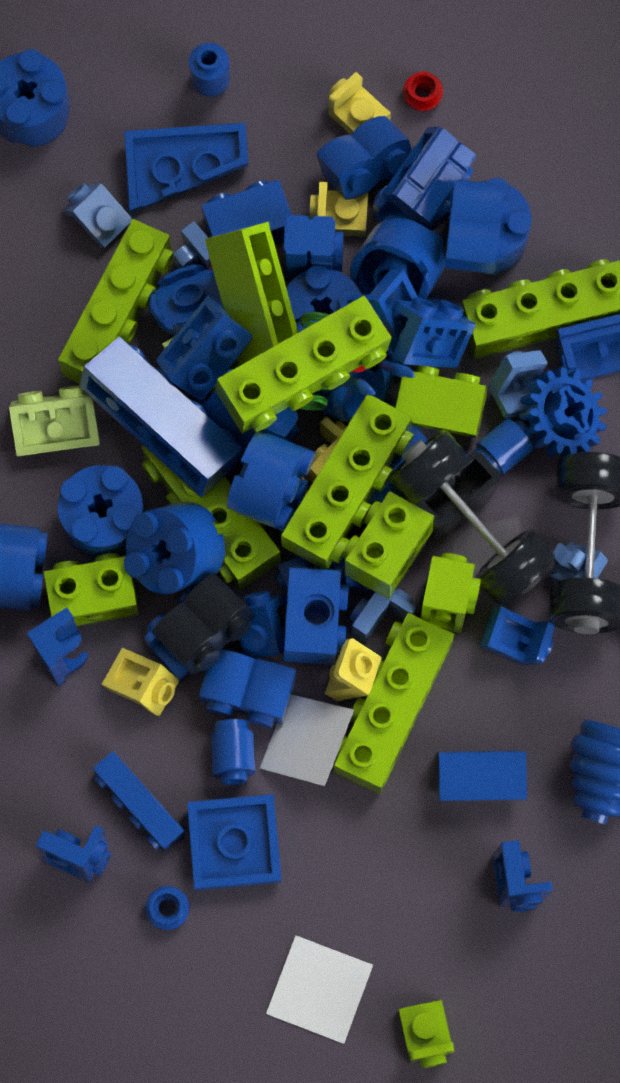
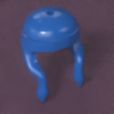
[313,360,415,426]

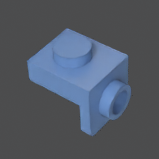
[62,183,132,248]
[488,350,548,418]
[350,588,416,644]

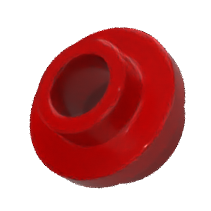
[403,71,443,112]

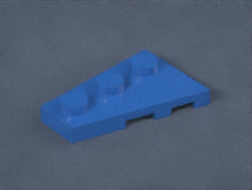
[124,123,249,214]

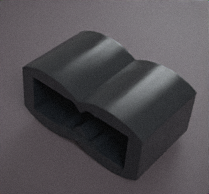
[416,452,500,540]
[152,573,255,675]

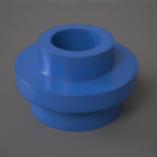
[145,886,189,931]

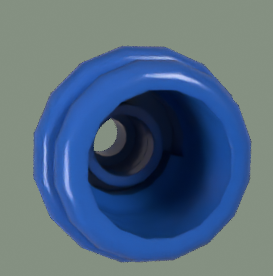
[570,719,620,824]

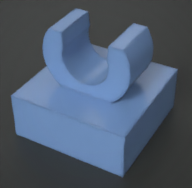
[173,221,213,271]
[548,541,608,583]

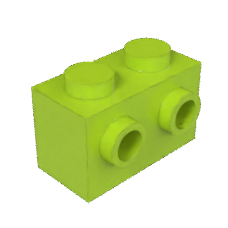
[396,365,488,439]
[342,491,434,600]
[44,553,140,626]
[421,553,481,633]

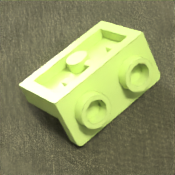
[9,385,100,456]

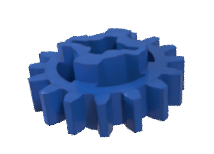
[519,367,607,458]

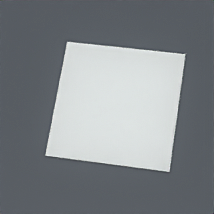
[260,695,354,786]
[266,935,373,1044]

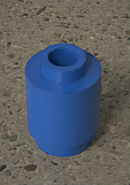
[189,43,231,97]
[471,419,534,476]
[210,719,256,785]

